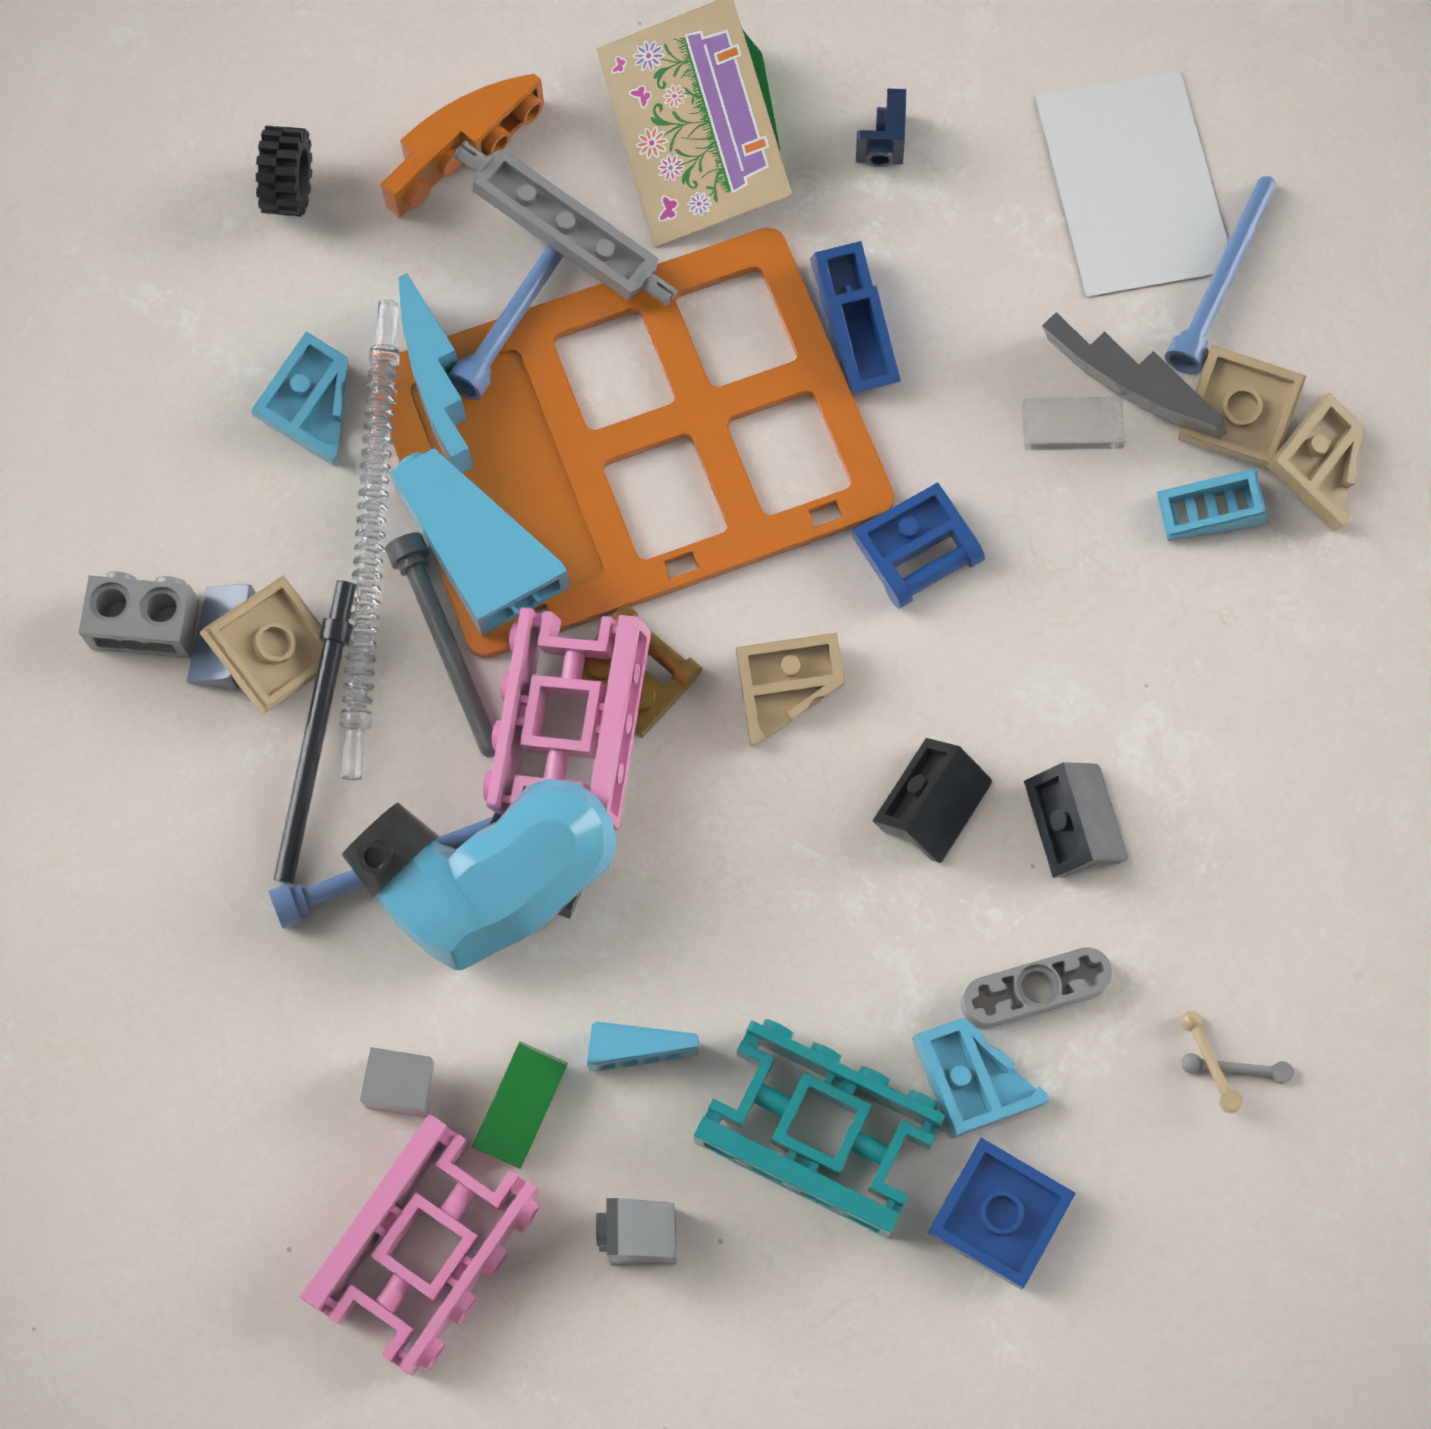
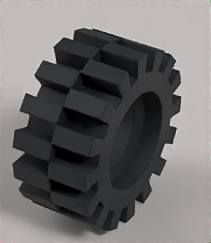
[256,125,313,217]

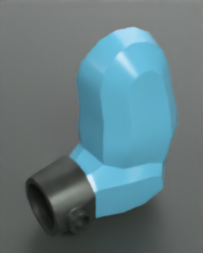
[342,778,617,970]

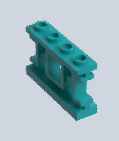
[693,1019,946,1239]

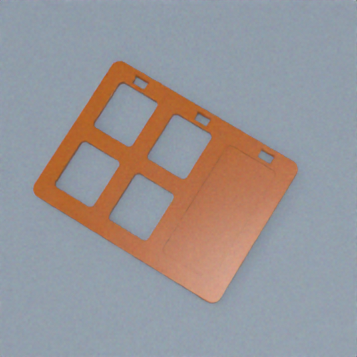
[369,228,894,658]

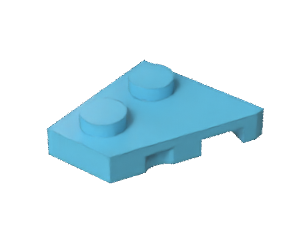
[252,331,348,465]
[912,1017,1050,1139]

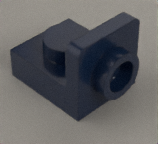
[856,88,907,167]

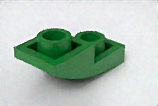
[472,1041,568,1169]

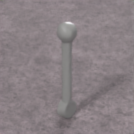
[1181,1053,1294,1084]

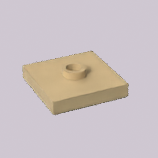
[1178,345,1307,471]
[200,575,345,715]

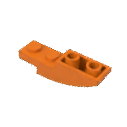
[380,74,544,218]

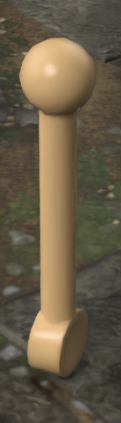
[1181,1011,1242,1114]

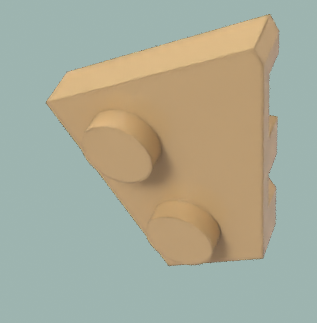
[1267,393,1364,531]
[736,632,845,746]

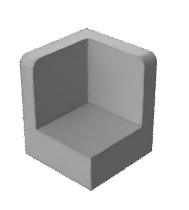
[360,1047,434,1118]

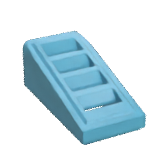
[1157,468,1268,541]
[587,1021,699,1072]

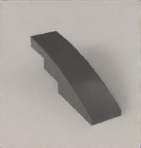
[1042,312,1226,439]

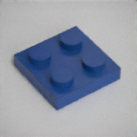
[927,1138,1076,1290]

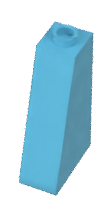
[390,448,570,636]

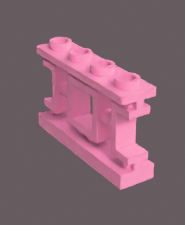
[483,607,651,830]
[300,1113,540,1376]

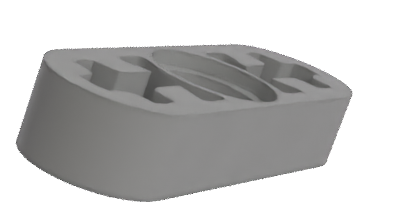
[961,947,1112,1028]

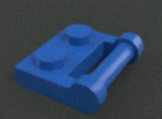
[852,482,985,609]

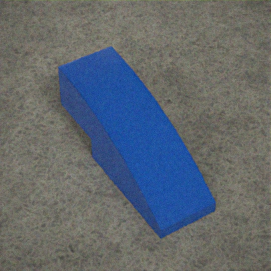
[810,241,901,394]

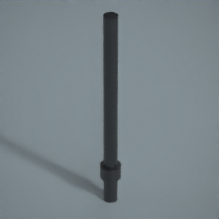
[273,580,357,884]

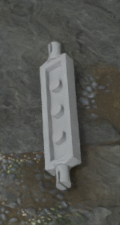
[454,141,678,307]

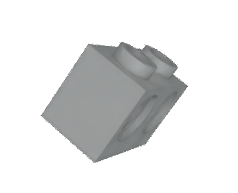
[78,571,199,658]

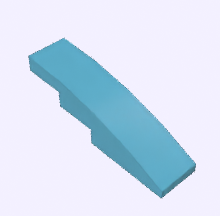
[398,273,473,473]

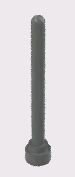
[385,532,495,758]

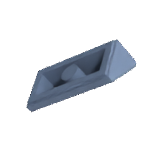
[187,584,256,690]

